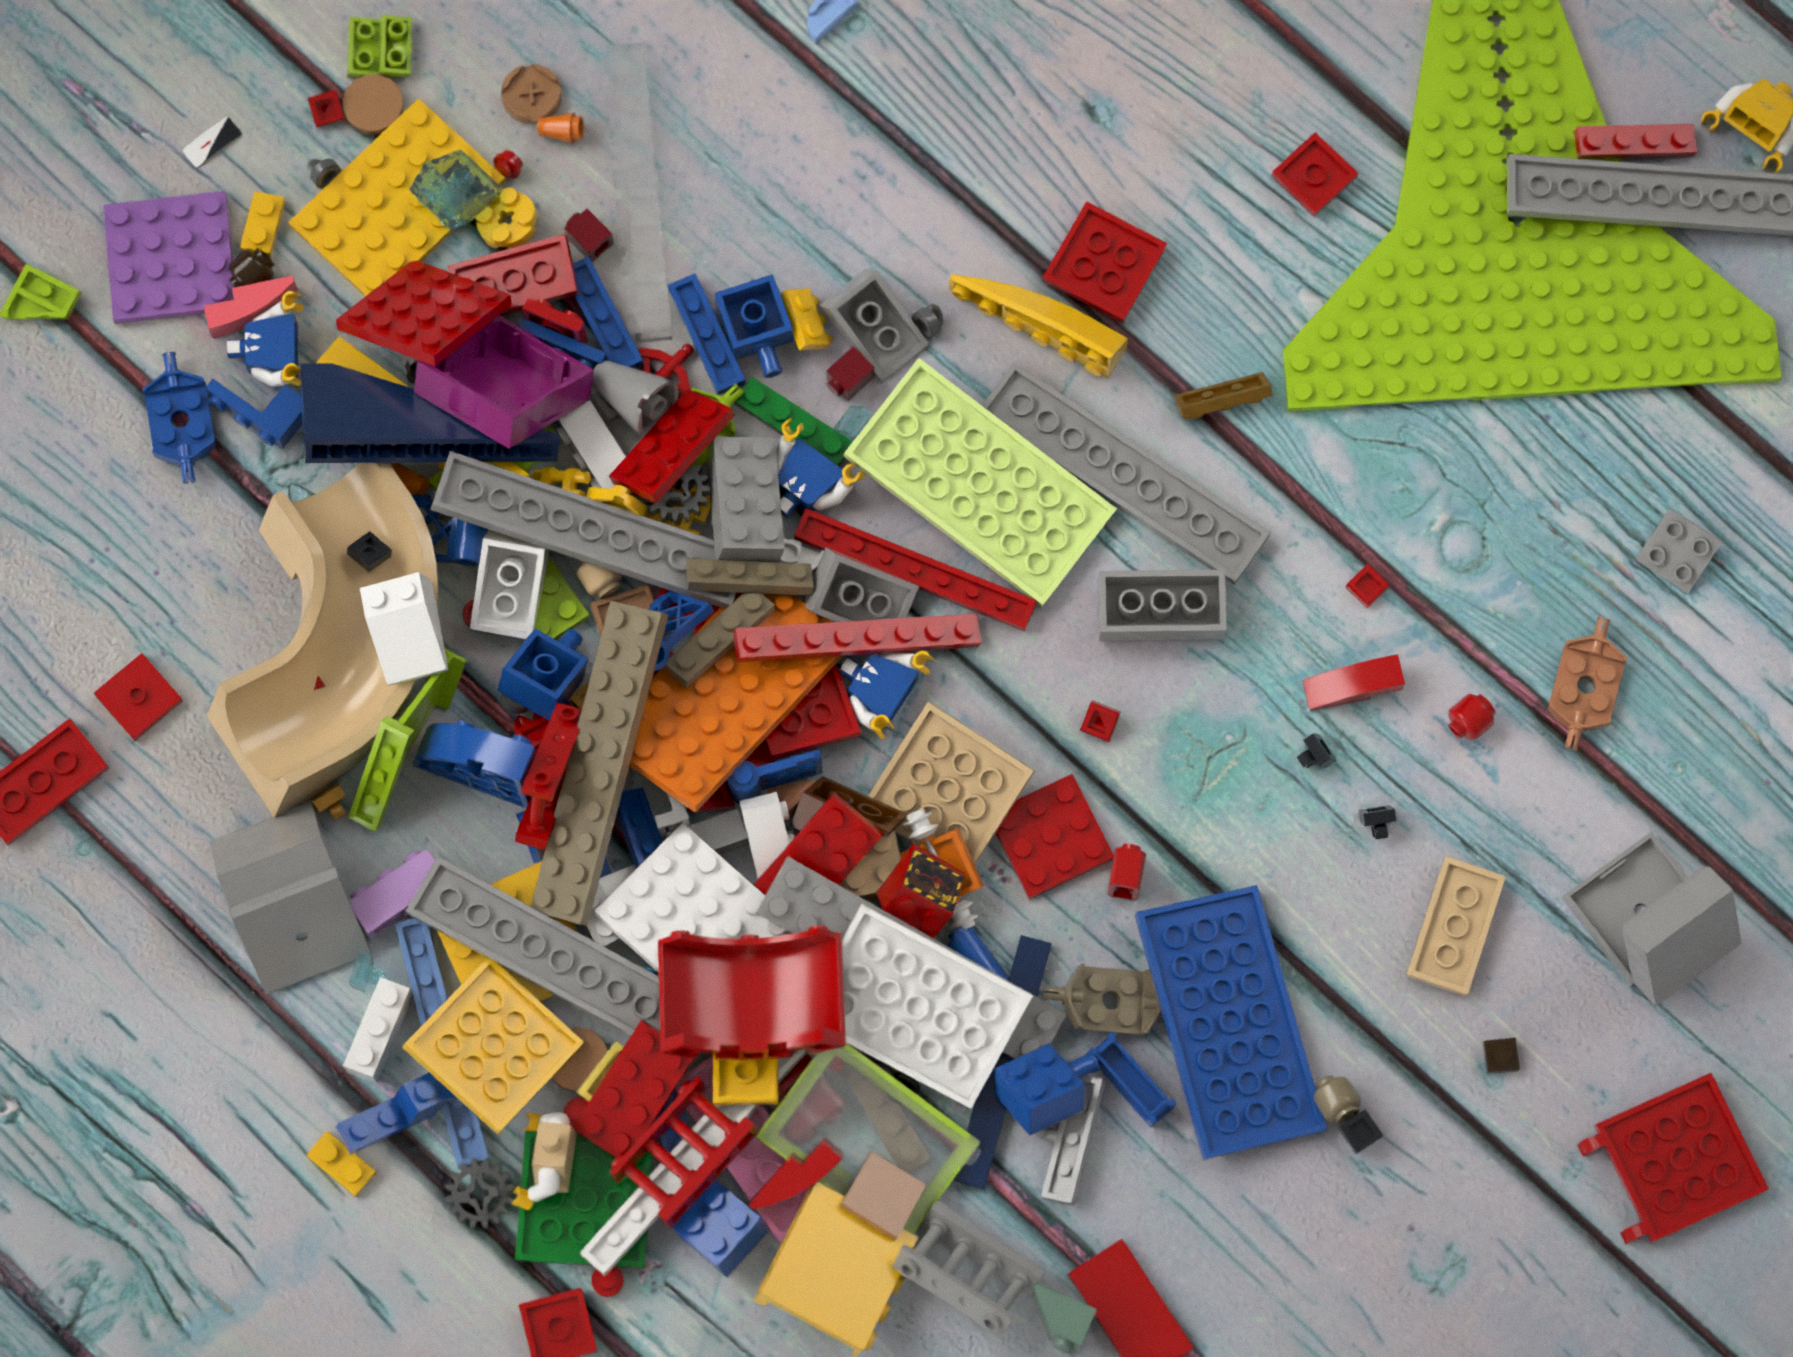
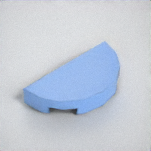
[807,0,858,45]

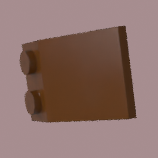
[791,776,908,837]

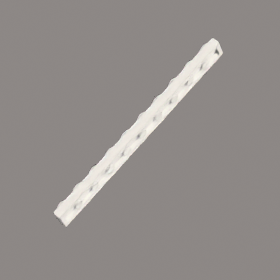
[580,1049,809,1276]

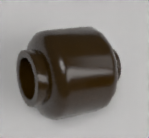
[229,247,275,287]

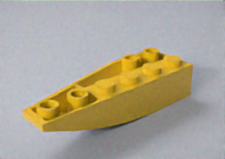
[949,274,1128,378]

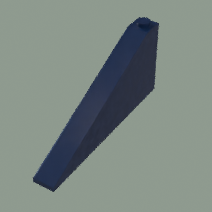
[300,363,559,463]

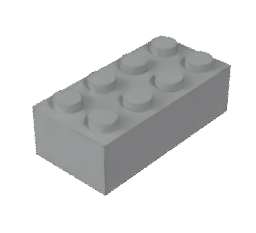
[707,436,785,562]
[1098,570,1227,642]

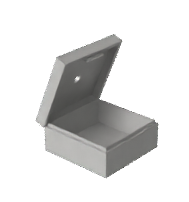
[210,802,371,994]
[1562,832,1742,1006]

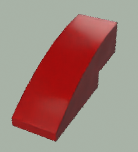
[1303,654,1405,711]
[749,1137,844,1209]

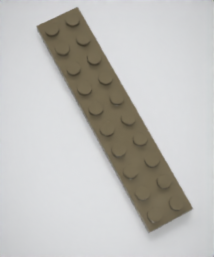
[531,601,668,926]

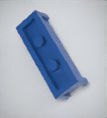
[1088,1031,1176,1128]

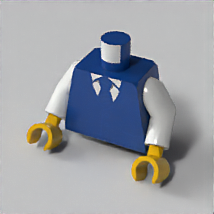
[227,291,304,388]
[776,418,865,517]
[839,651,935,739]

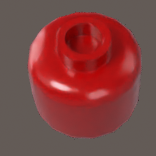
[1448,694,1496,741]

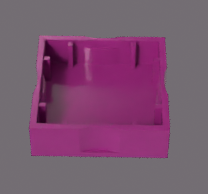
[414,315,594,449]

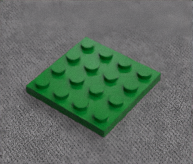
[515,1131,653,1269]

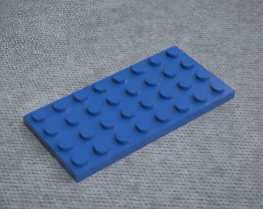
[1135,885,1327,1161]

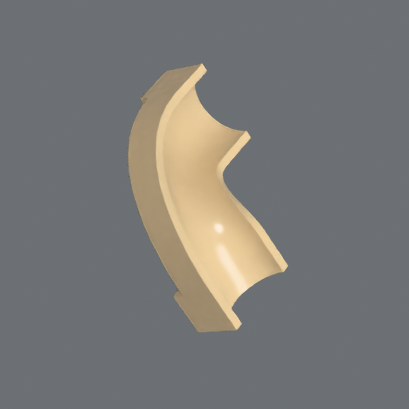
[207,463,438,818]

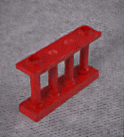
[515,703,582,850]
[609,1076,758,1229]

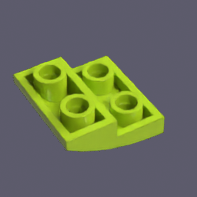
[347,15,412,78]

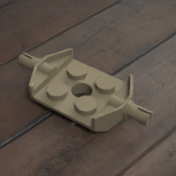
[1043,963,1161,1035]

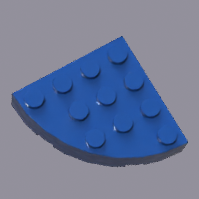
[413,720,536,809]

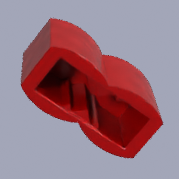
[1107,844,1146,901]

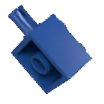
[714,274,794,378]
[497,628,589,720]
[994,1043,1099,1135]
[672,1180,770,1278]

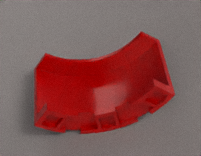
[658,925,846,1060]

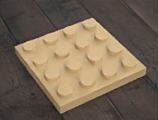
[868,702,1035,865]

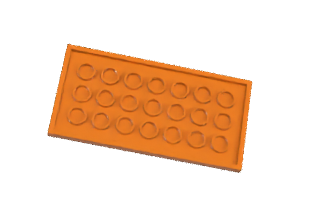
[629,592,843,813]

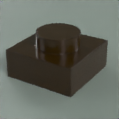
[1482,1038,1520,1074]

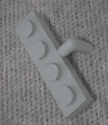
[1034,1076,1106,1206]

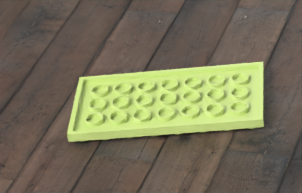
[843,358,1117,607]

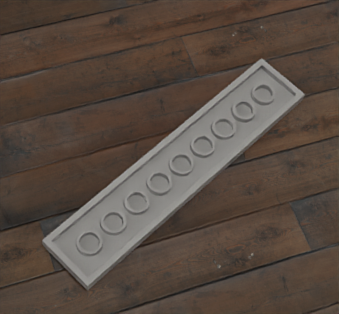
[1507,154,1793,236]
[982,362,1270,585]
[430,451,736,609]
[406,857,660,1036]
[755,857,1067,1059]

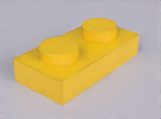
[240,191,285,258]
[306,1131,377,1197]

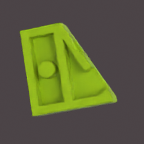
[0,263,82,320]

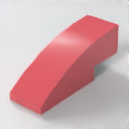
[204,276,298,338]

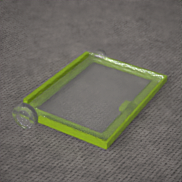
[755,1043,982,1234]

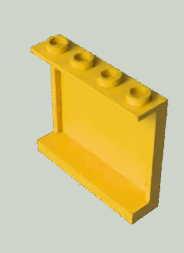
[753,1182,918,1357]

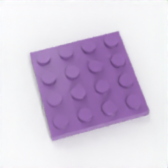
[103,191,235,324]

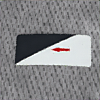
[183,117,242,167]

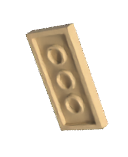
[1406,856,1506,997]

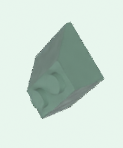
[1032,1283,1097,1354]

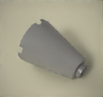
[592,361,679,435]

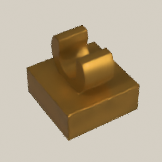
[311,783,346,820]

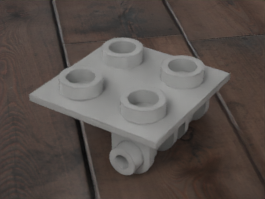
[1635,508,1722,594]

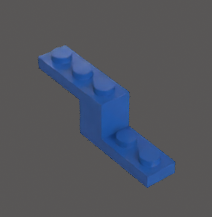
[205,379,302,449]
[336,1072,457,1155]

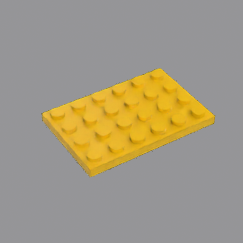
[288,98,506,297]

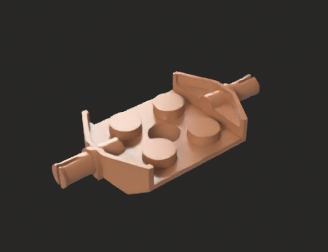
[1548,617,1627,751]

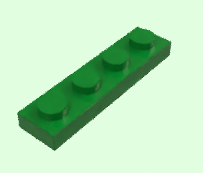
[734,376,853,467]

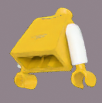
[1701,79,1793,173]

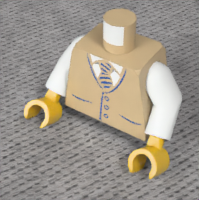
[511,1112,577,1210]

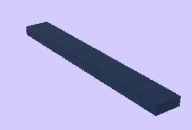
[953,935,1052,1189]

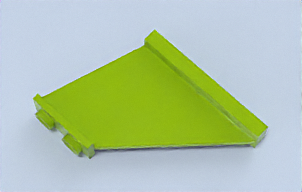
[348,648,467,832]

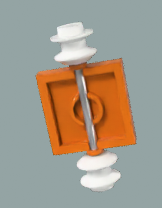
[899,808,984,930]

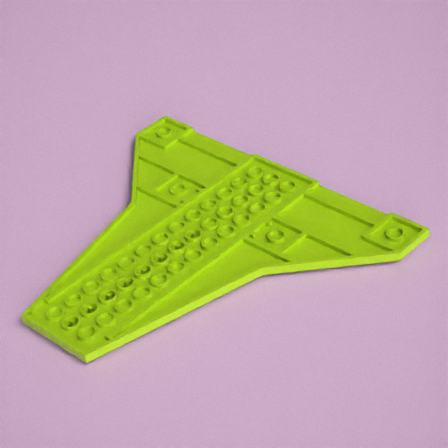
[1282,0,1782,412]

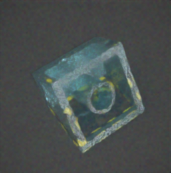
[409,149,503,230]

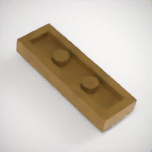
[1174,372,1272,419]

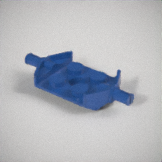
[142,351,216,484]

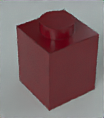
[564,208,614,263]
[826,346,875,401]

